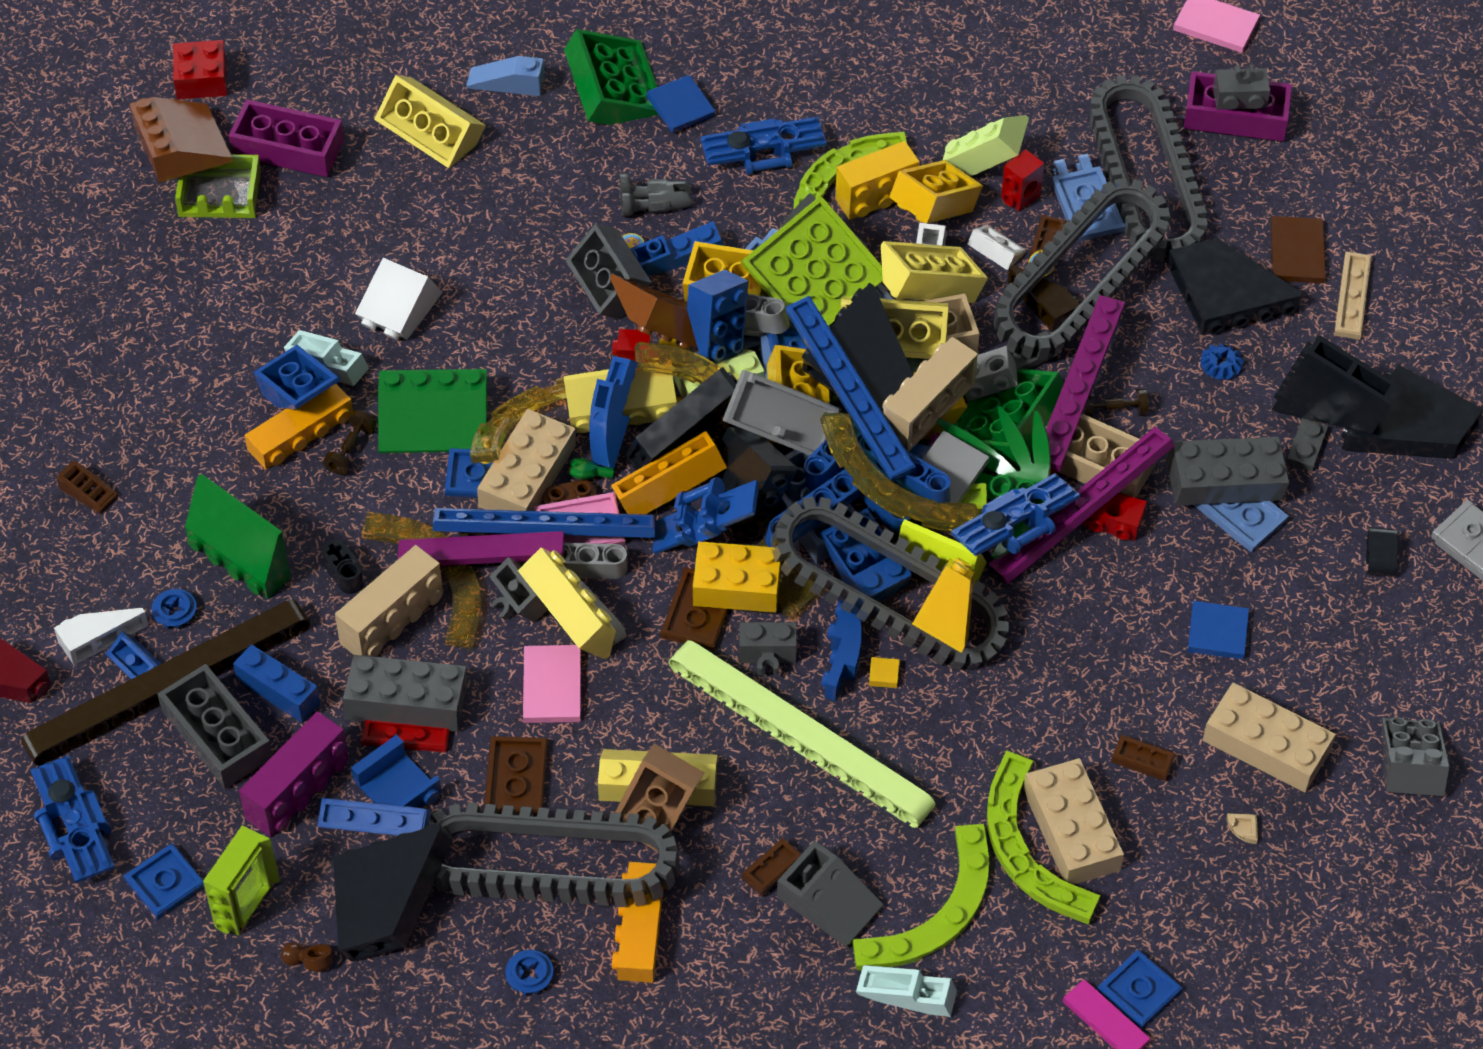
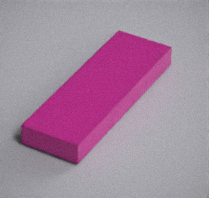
[1063,979,1150,1049]

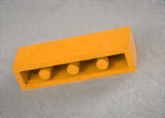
[244,384,353,470]
[611,431,727,514]
[612,862,664,983]

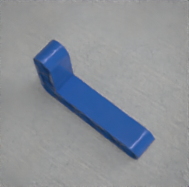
[804,420,951,508]
[765,458,913,548]

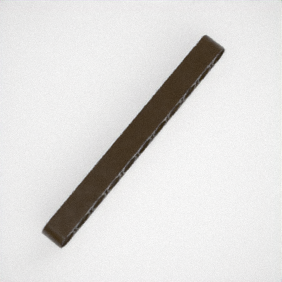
[21,599,311,766]

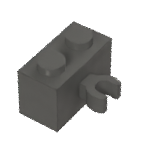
[1213,64,1270,110]
[489,557,548,622]
[739,622,796,675]

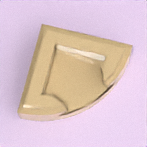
[1226,813,1258,844]

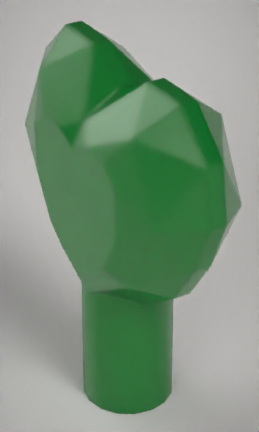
[570,458,614,480]

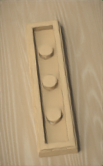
[1334,252,1371,340]

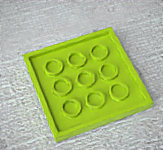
[741,195,883,326]

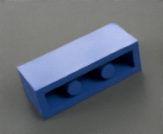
[233,644,320,723]

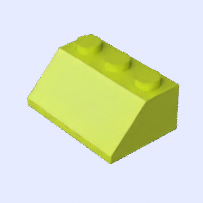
[898,519,987,583]

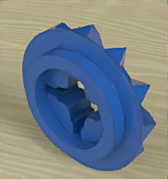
[1200,342,1243,380]
[152,589,197,629]
[505,950,553,996]

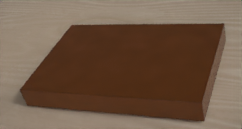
[1270,216,1325,284]
[660,567,729,651]
[484,736,548,817]

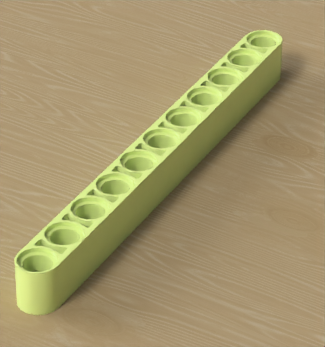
[668,640,935,828]

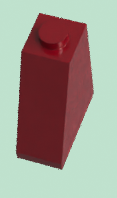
[0,638,51,703]

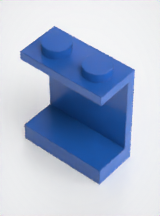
[351,735,442,808]

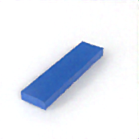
[317,798,431,836]

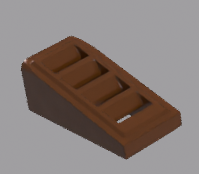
[56,460,118,514]

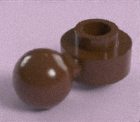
[281,942,333,972]

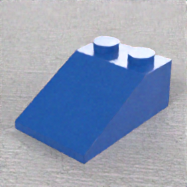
[253,345,340,409]

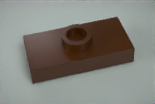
[1029,215,1067,259]
[1111,734,1176,781]
[741,838,801,897]

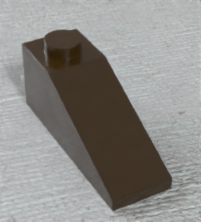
[1007,265,1080,333]

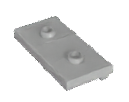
[723,370,841,455]
[1431,500,1483,581]

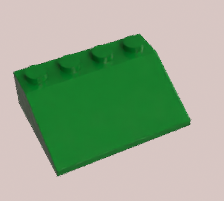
[564,29,659,125]
[378,369,488,453]
[955,369,1064,470]
[185,474,291,599]

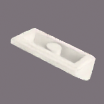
[967,225,1027,270]

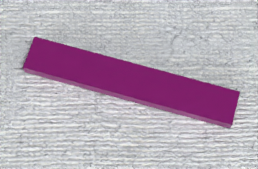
[397,531,565,566]

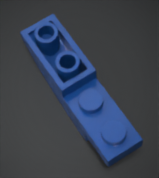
[630,221,723,276]
[589,356,638,469]
[821,599,861,701]

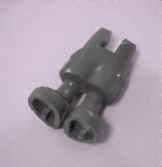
[619,173,692,217]

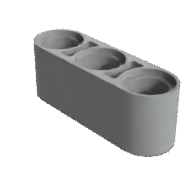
[744,294,790,334]
[563,543,628,579]

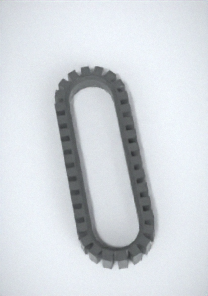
[1089,75,1207,262]
[994,178,1170,360]
[772,497,1009,670]
[429,803,680,907]

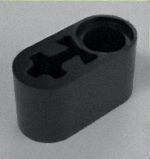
[1366,527,1398,577]
[322,540,363,594]

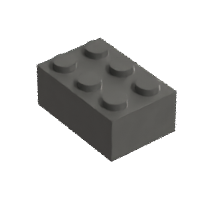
[565,223,652,319]

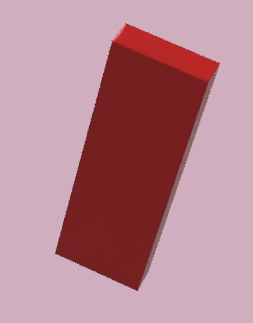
[361,720,450,753]

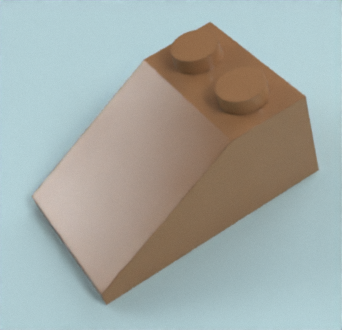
[615,743,705,852]

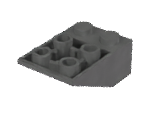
[1382,717,1449,796]
[777,840,883,947]

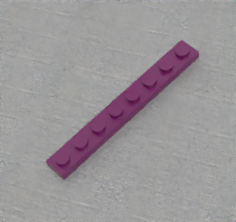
[1046,295,1125,472]
[989,427,1175,584]

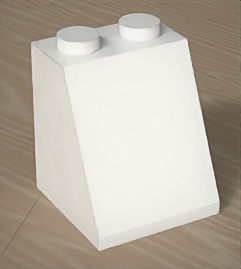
[355,258,443,340]

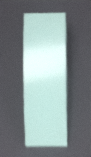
[284,330,369,386]
[856,965,957,1017]

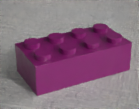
[1184,71,1292,141]
[228,99,344,177]
[239,711,348,837]

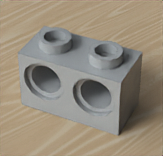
[965,346,1018,401]

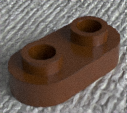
[542,480,596,504]

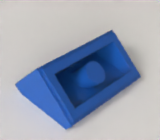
[105,632,162,679]

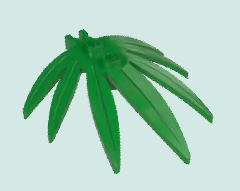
[912,406,1060,559]

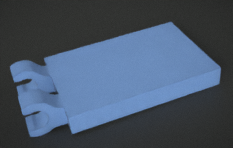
[1051,154,1125,242]
[1194,501,1289,552]

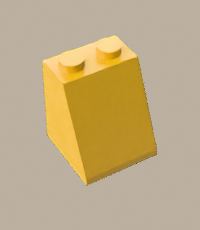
[912,557,975,653]

